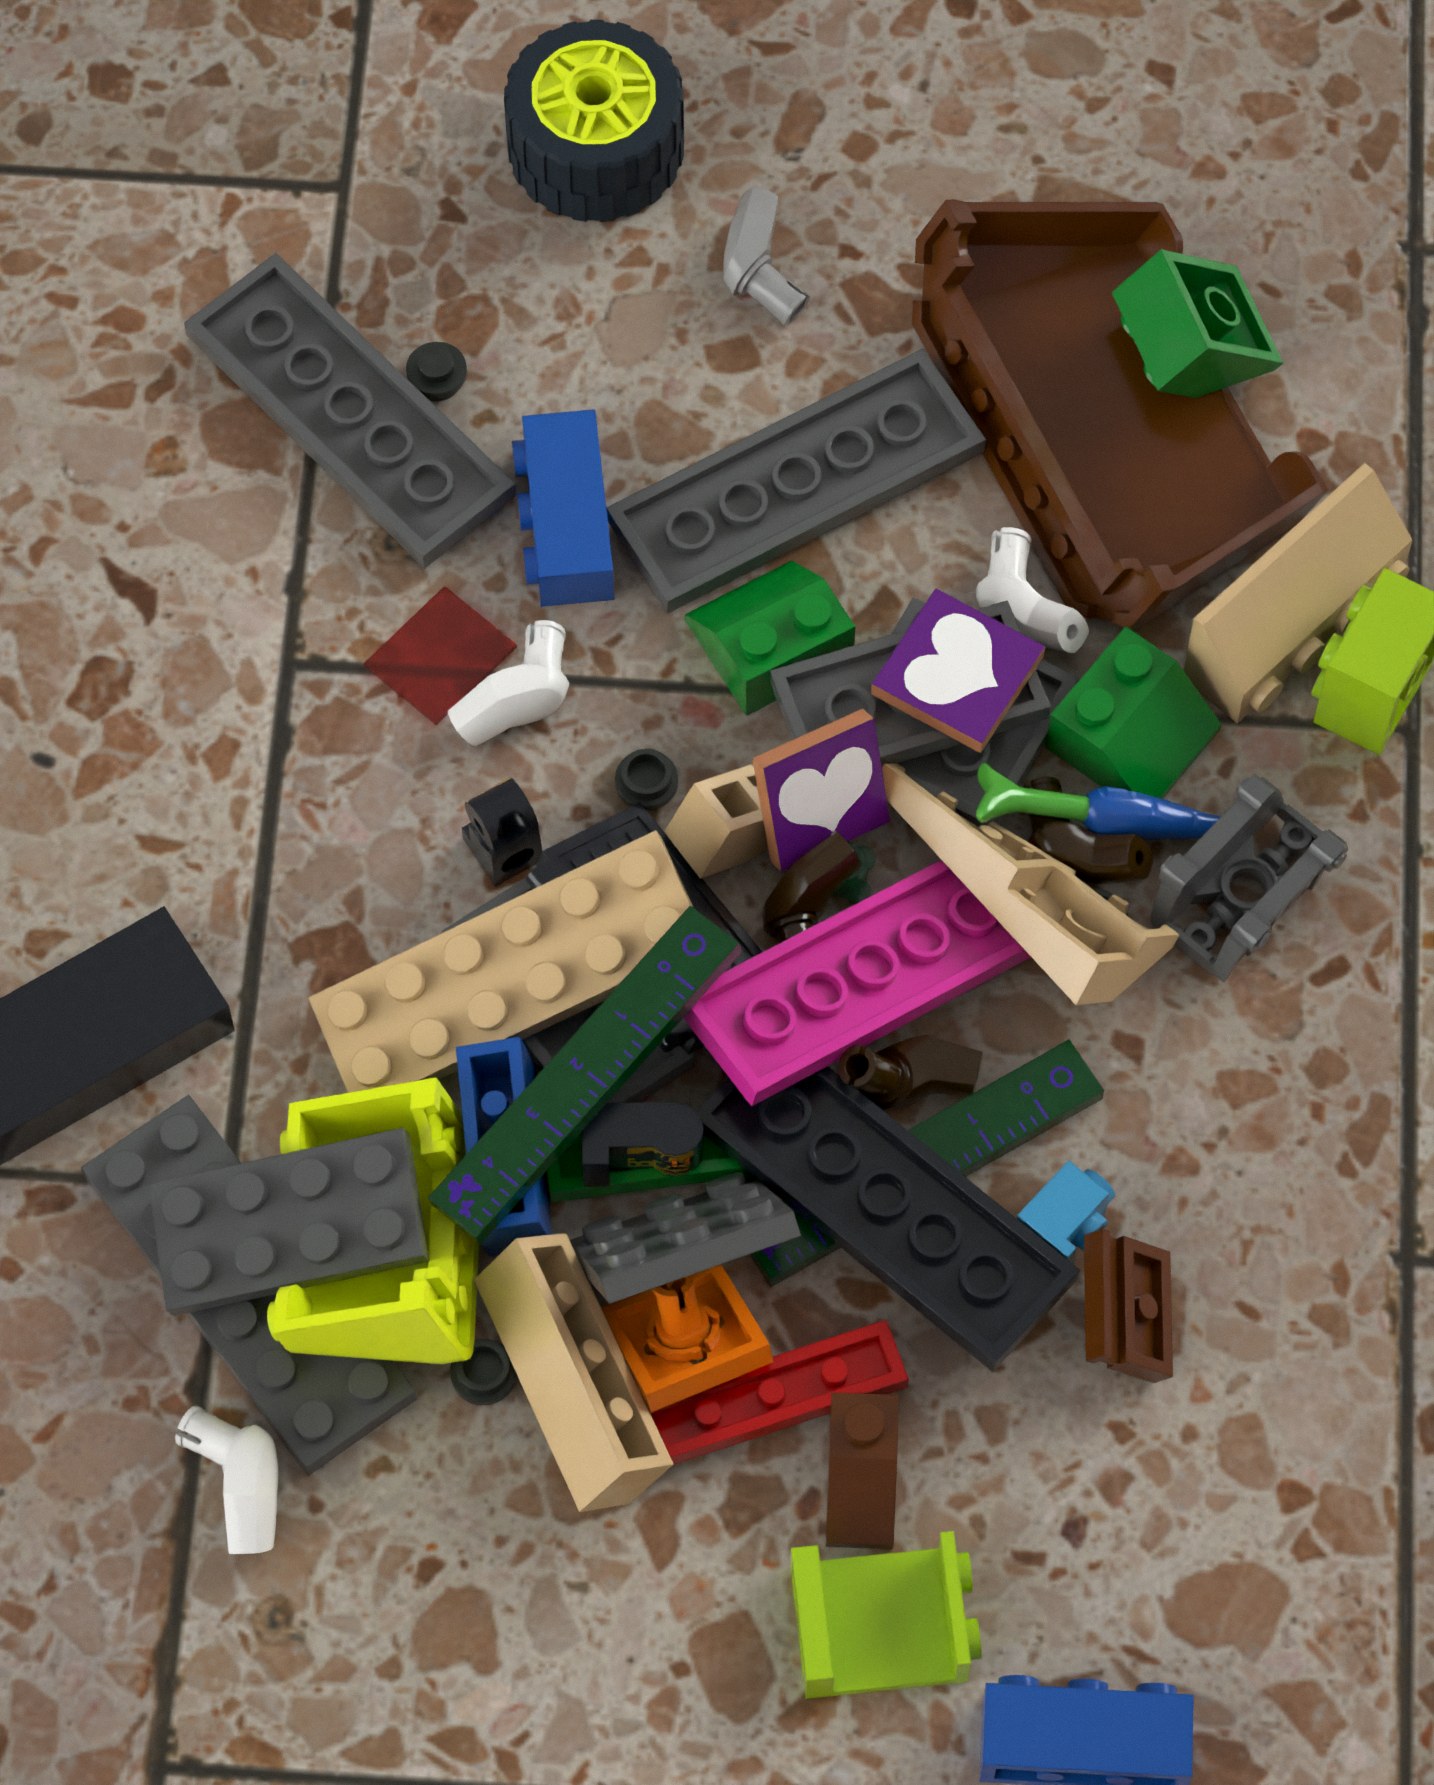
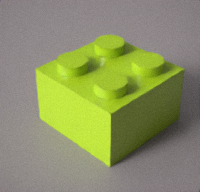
[1311,567,1434,755]

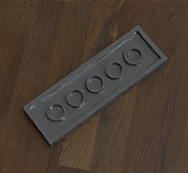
[184,253,517,569]
[606,348,986,614]
[81,1094,417,1476]

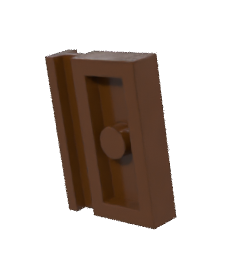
[1084,1228,1173,1383]

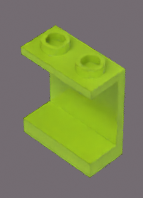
[790,1531,982,1699]

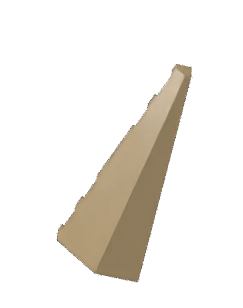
[882,763,1180,1005]

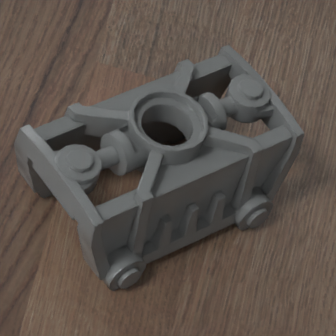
[1151,774,1348,982]

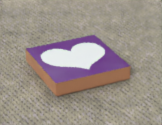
[871,588,1045,753]
[752,708,890,872]

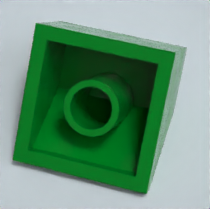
[1112,249,1283,398]
[685,560,856,716]
[1046,626,1222,799]

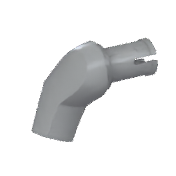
[723,188,810,326]

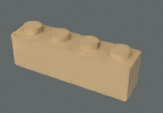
[474,1233,674,1512]

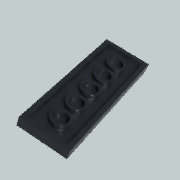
[696,1066,1080,1372]

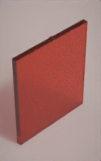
[364,586,517,725]

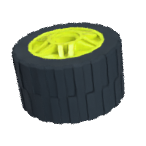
[504,19,684,222]

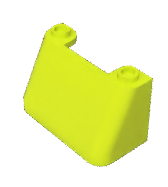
[267,1077,479,1364]

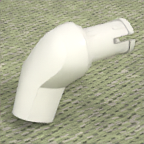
[976,527,1089,653]
[448,620,569,746]
[175,1405,279,1554]

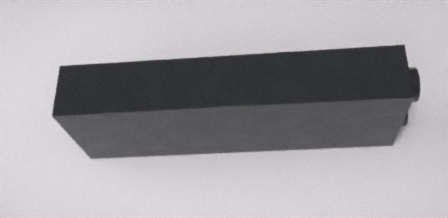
[0,906,235,1165]

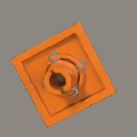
[601,1264,773,1413]

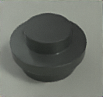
[406,342,467,401]
[615,748,678,811]
[450,1339,517,1405]

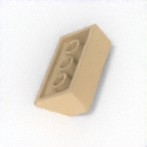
[1184,463,1412,724]

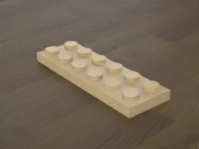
[308,830,693,1093]

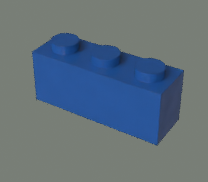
[512,409,614,607]
[456,1037,553,1257]
[979,1675,1194,1785]

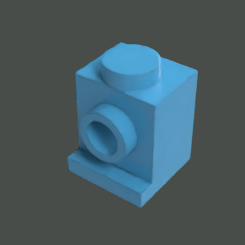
[1017,1160,1115,1264]

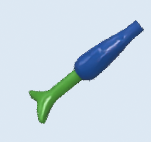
[976,763,1221,840]

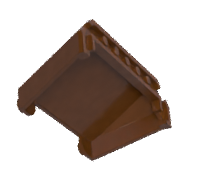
[912,199,1328,628]

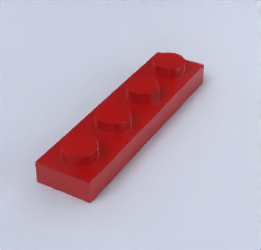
[648,1320,909,1465]

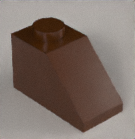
[826,1392,899,1549]

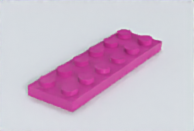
[683,860,1031,1107]

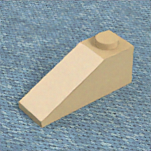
[664,764,768,879]

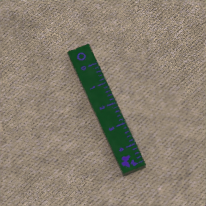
[428,905,742,1245]
[749,1039,1104,1287]

